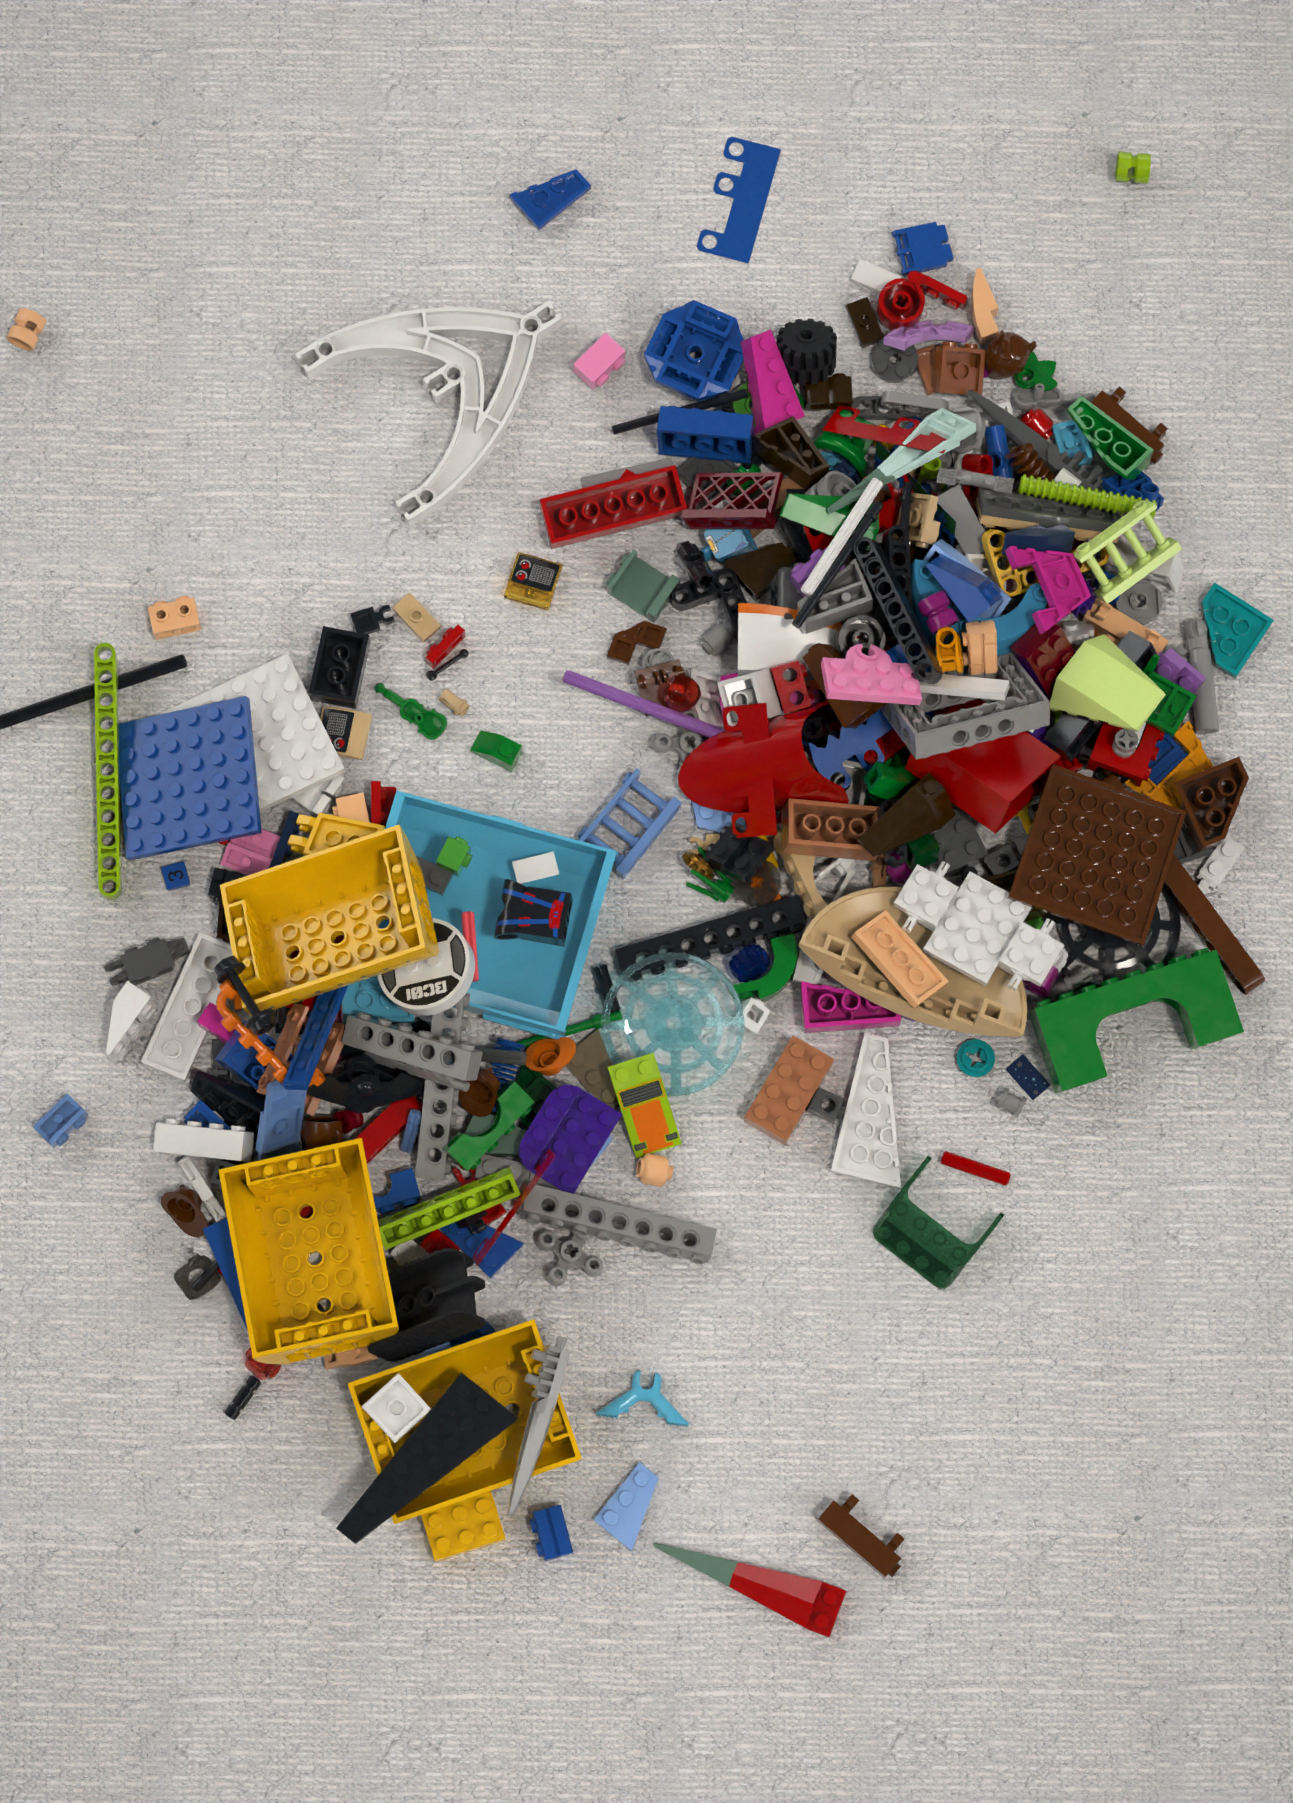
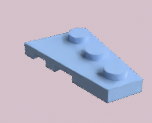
[594,1462,659,1551]

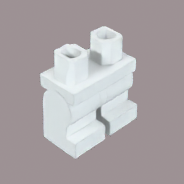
[290,776,346,818]

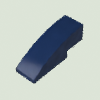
[1002,525,1075,556]

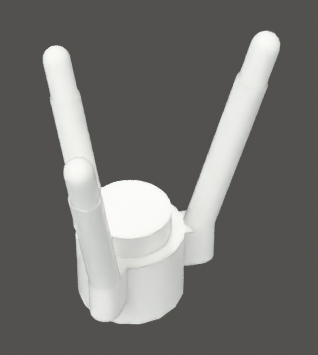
[814,858,856,902]

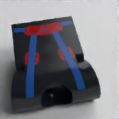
[494,879,573,947]

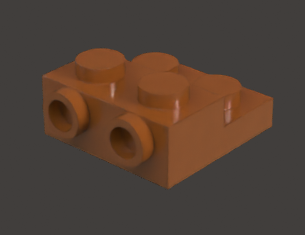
[934,342,986,395]

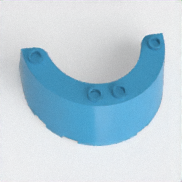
[910,559,1048,656]

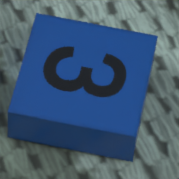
[161,861,191,891]

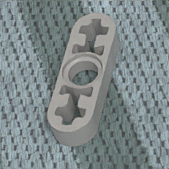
[881,391,949,415]

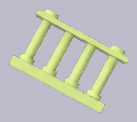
[1073,500,1182,604]

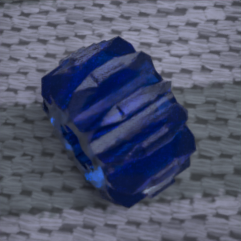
[729,944,770,983]

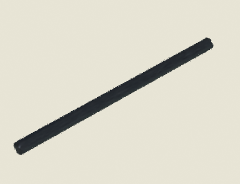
[0,654,187,730]

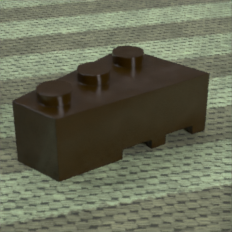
[753,416,830,489]

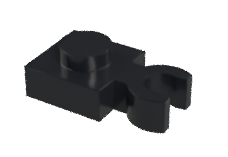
[351,605,395,634]

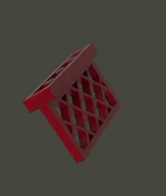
[681,472,783,529]

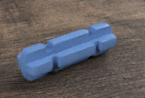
[400,1109,422,1153]

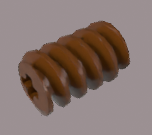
[1005,443,1054,482]

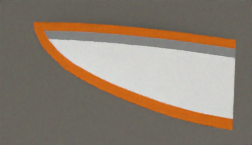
[738,603,892,689]

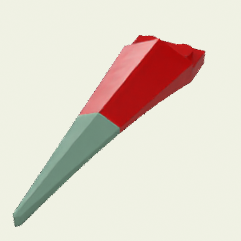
[653,1543,847,1638]

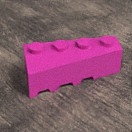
[800,981,901,1034]

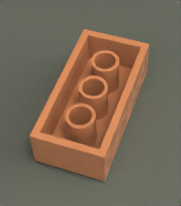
[781,798,879,861]
[744,1035,834,1145]

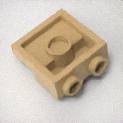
[893,493,941,549]

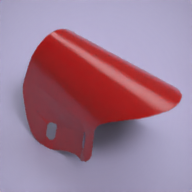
[678,700,849,824]

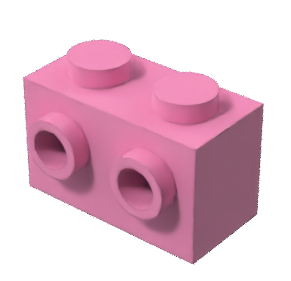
[573,332,625,390]

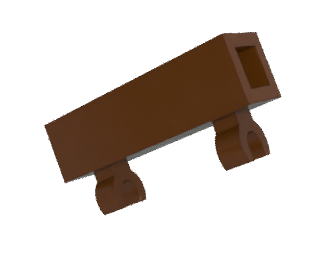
[1091,386,1168,466]
[817,1494,904,1578]

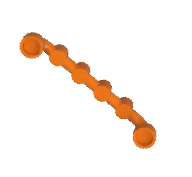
[216,979,326,1087]

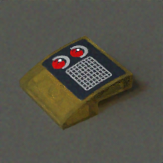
[504,552,563,611]

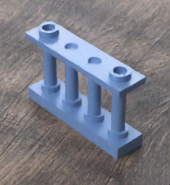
[578,768,682,880]

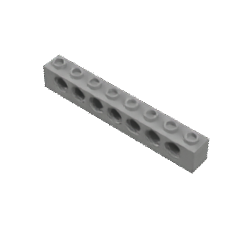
[415,993,470,1181]
[520,1184,717,1264]

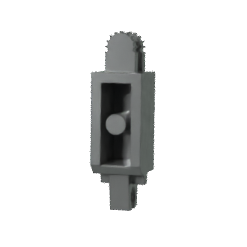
[104,938,190,986]

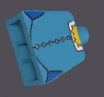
[700,529,758,563]

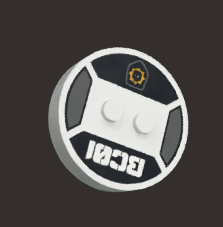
[378,918,475,1016]

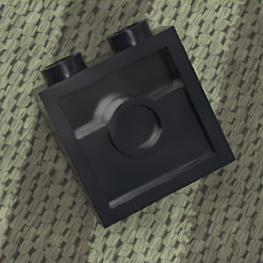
[705,822,775,884]

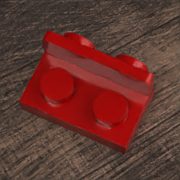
[371,781,396,827]

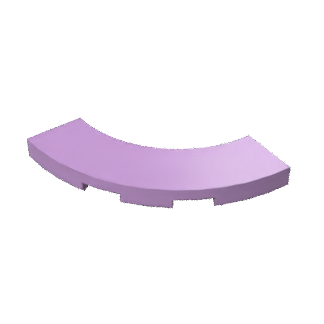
[883,321,975,351]

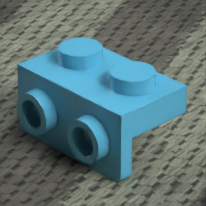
[1051,420,1095,467]

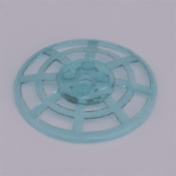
[601,952,745,1096]

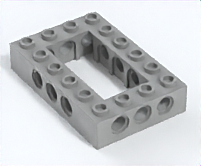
[880,652,1050,759]

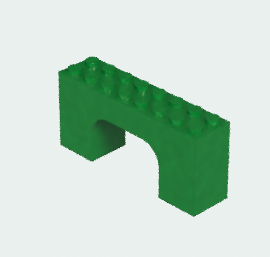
[1028,948,1244,1094]

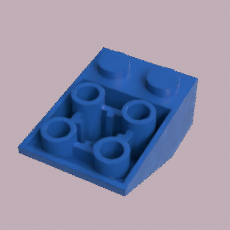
[214,1021,294,1090]

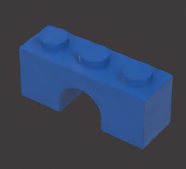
[373,1168,421,1214]

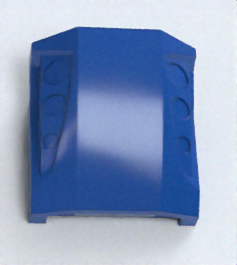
[1101,472,1164,521]

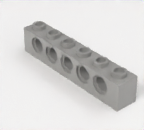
[342,1012,483,1081]

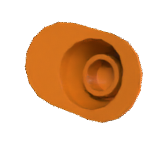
[525,1037,576,1076]

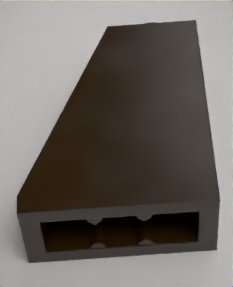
[724,542,797,602]

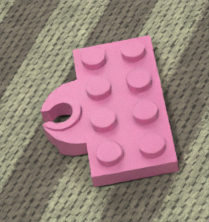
[821,644,922,705]

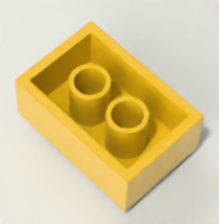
[421,1491,506,1563]

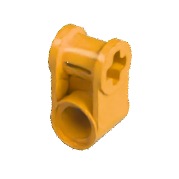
[936,627,963,673]

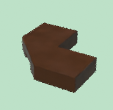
[607,621,667,665]

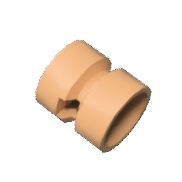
[6,308,47,351]

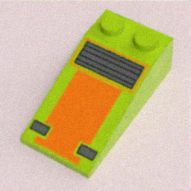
[607,1052,682,1158]

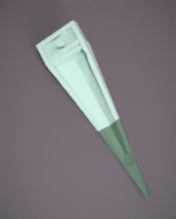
[828,408,976,515]

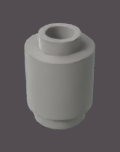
[701,622,736,656]

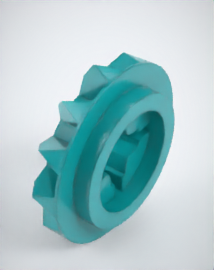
[956,1039,995,1078]

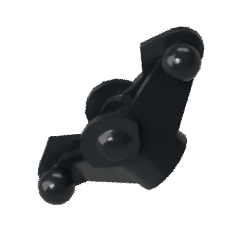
[307,1054,423,1113]

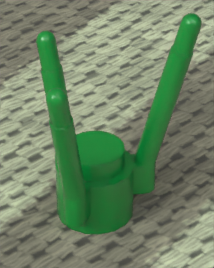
[686,847,735,903]

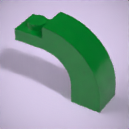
[863,750,917,799]
[732,934,797,1002]

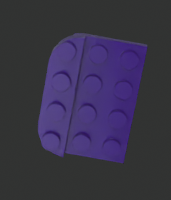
[519,1085,622,1194]

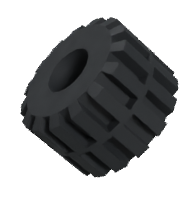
[776,318,837,385]

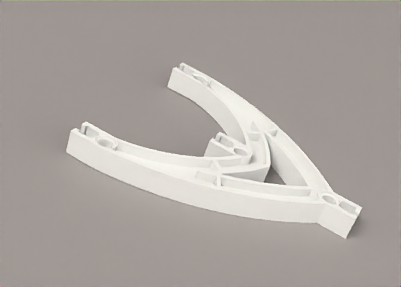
[295,301,562,527]

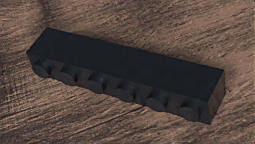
[1043,631,1157,762]

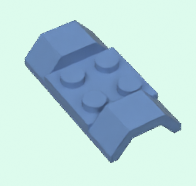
[256,1080,307,1161]

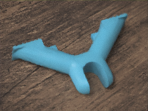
[596,1370,689,1427]

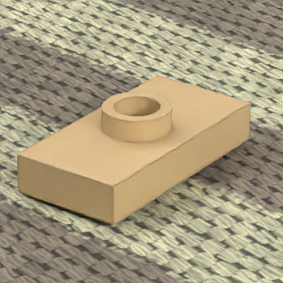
[392,592,441,642]

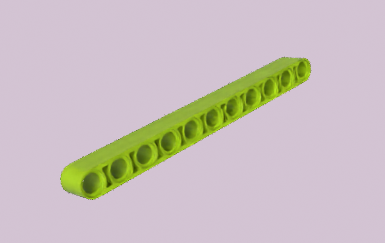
[94,642,122,900]

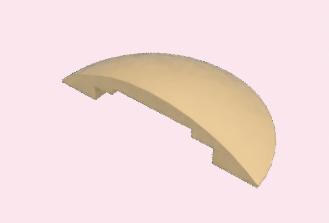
[799,887,1027,1037]

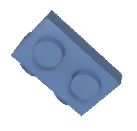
[33,1093,88,1148]

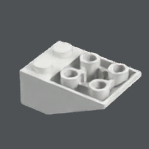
[106,981,156,1064]

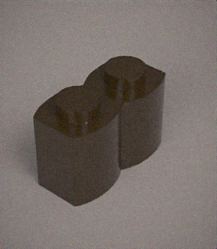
[804,373,853,411]

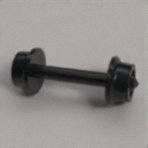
[214,956,277,1036]

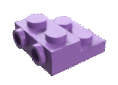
[1154,648,1206,694]

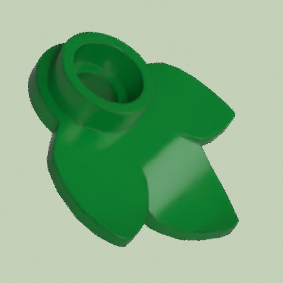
[1015,352,1058,392]

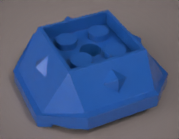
[644,300,744,401]

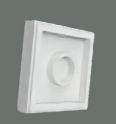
[362,1373,431,1443]

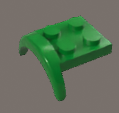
[812,410,877,481]
[1143,654,1197,737]

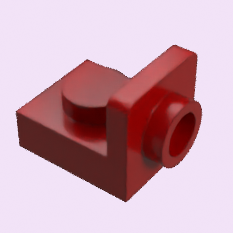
[419,1229,460,1254]

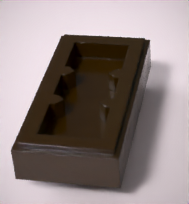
[846,297,884,348]

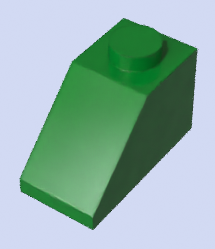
[470,730,523,773]

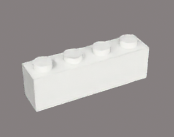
[153,1119,254,1161]

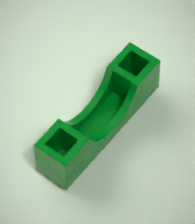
[442,1080,534,1171]

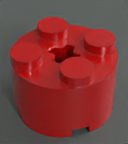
[877,278,925,331]

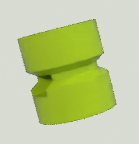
[1115,151,1151,184]

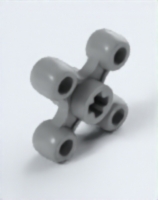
[653,709,709,772]
[537,1230,603,1287]

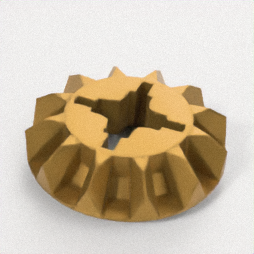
[682,851,715,880]

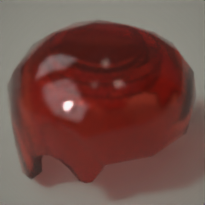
[663,675,701,713]

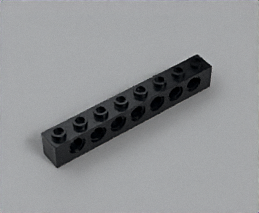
[615,895,806,982]

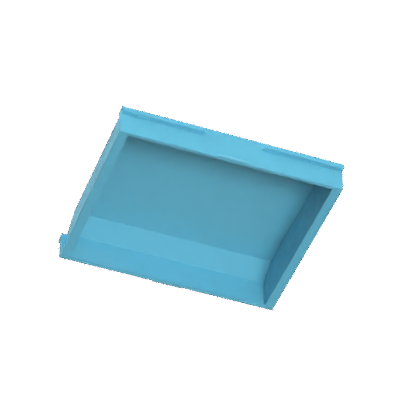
[357,791,618,1039]

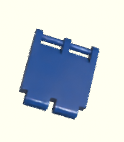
[891,222,954,276]

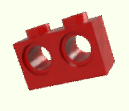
[770,659,814,714]

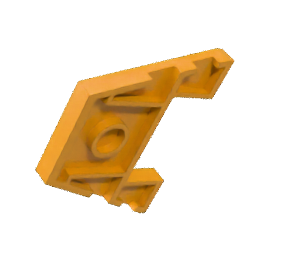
[1123,721,1213,809]

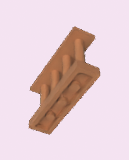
[256,1003,345,1117]

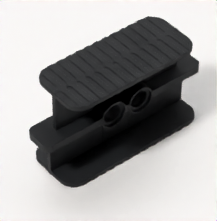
[368,1248,486,1362]

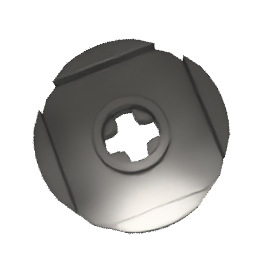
[872,338,919,383]

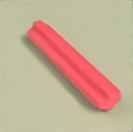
[461,911,479,982]

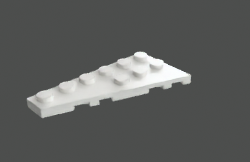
[830,1033,901,1189]

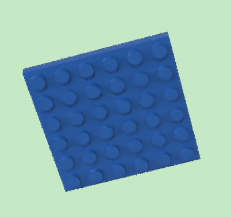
[118,696,262,861]

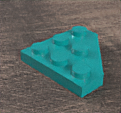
[1201,583,1274,678]

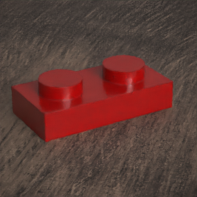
[426,624,466,670]

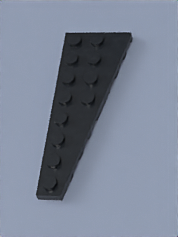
[336,1372,518,1544]

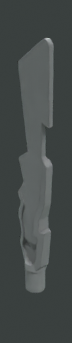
[362,1051,470,1092]

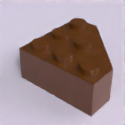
[1170,757,1249,853]

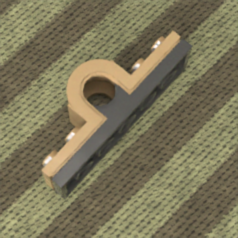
[975,487,1119,543]

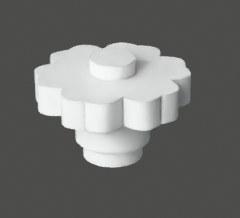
[1056,620,1094,653]

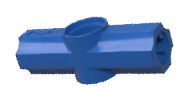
[985,424,1016,492]

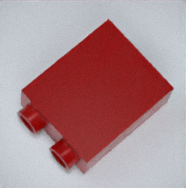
[905,699,1060,834]

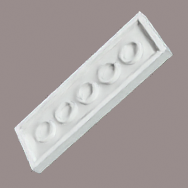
[141,932,233,1082]

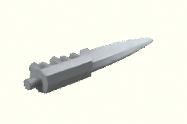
[507,1336,570,1516]

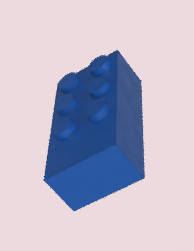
[657,406,754,464]

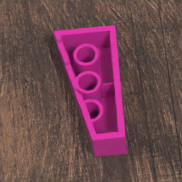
[741,329,805,434]

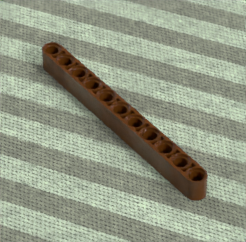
[1100,773,1265,995]

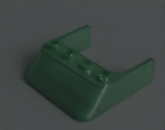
[873,1155,1005,1289]

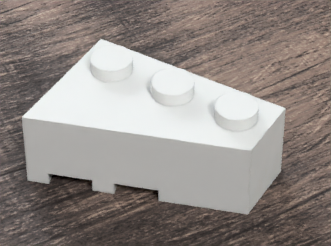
[1103,537,1185,593]

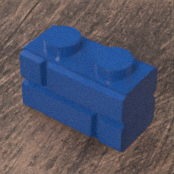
[529,1505,574,1562]

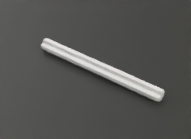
[801,478,883,596]

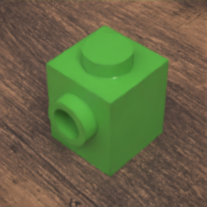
[436,836,473,877]

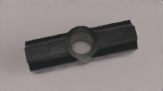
[677,541,717,591]

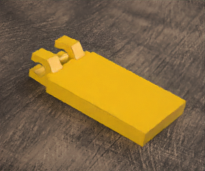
[288,812,385,856]

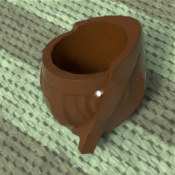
[985,330,1037,380]
[300,1115,344,1151]

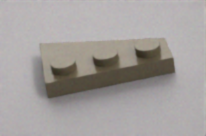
[566,1029,619,1109]

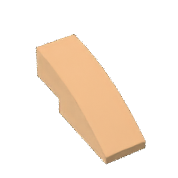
[971,267,999,346]

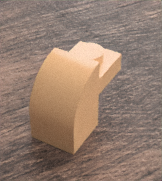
[324,1346,378,1369]

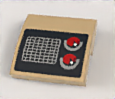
[320,706,372,760]

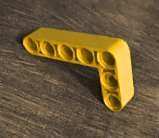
[982,529,1109,596]

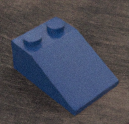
[926,554,1002,623]

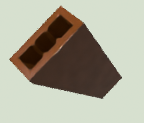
[802,643,887,729]

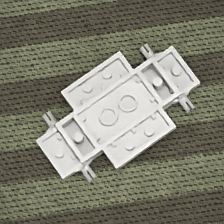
[893,861,1064,991]

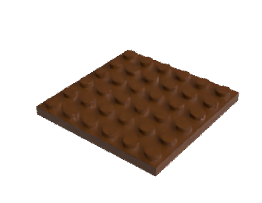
[1007,764,1187,946]

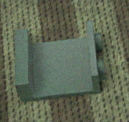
[606,549,680,623]

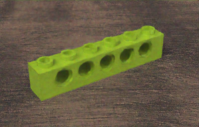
[378,1167,521,1250]

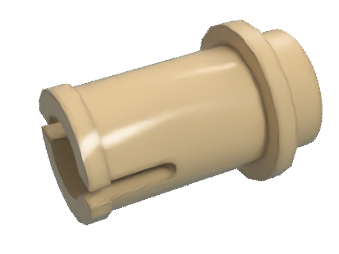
[439,688,470,717]

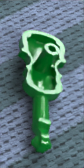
[375,683,447,740]

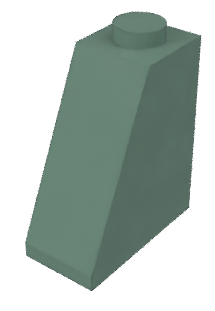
[465,1114,526,1158]

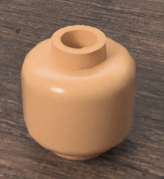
[636,1154,673,1187]

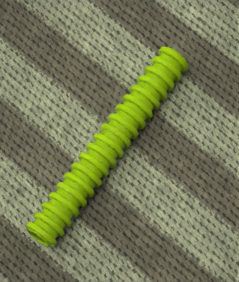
[1018,474,1157,519]

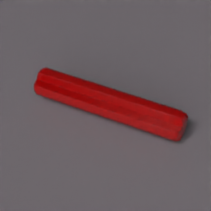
[941,1151,1011,1185]

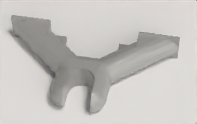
[936,467,1014,494]

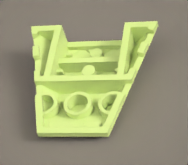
[1050,634,1165,732]

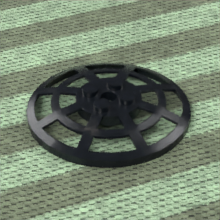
[1041,887,1181,988]

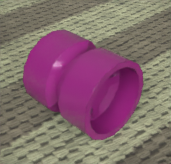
[917,590,959,634]

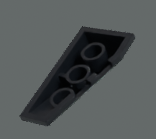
[190,1070,265,1142]

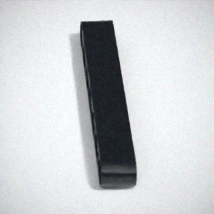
[854,537,943,684]

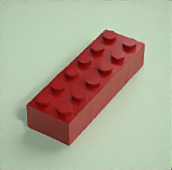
[539,465,687,549]

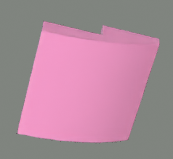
[220,828,281,875]

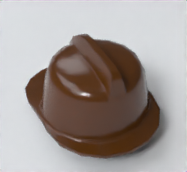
[459,1067,500,1117]
[160,1185,208,1238]

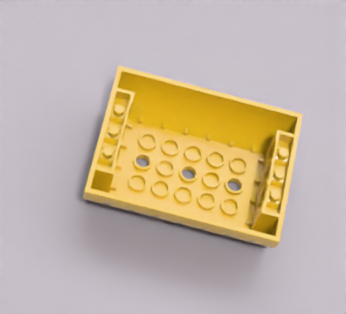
[220,825,439,1016]
[218,1138,399,1364]
[347,1319,582,1524]

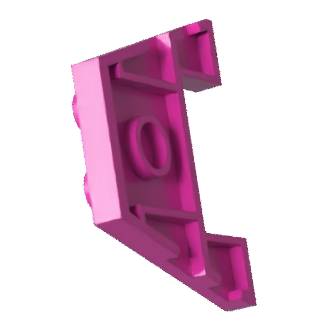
[1004,546,1091,634]

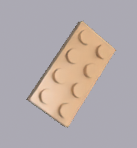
[851,910,949,1009]

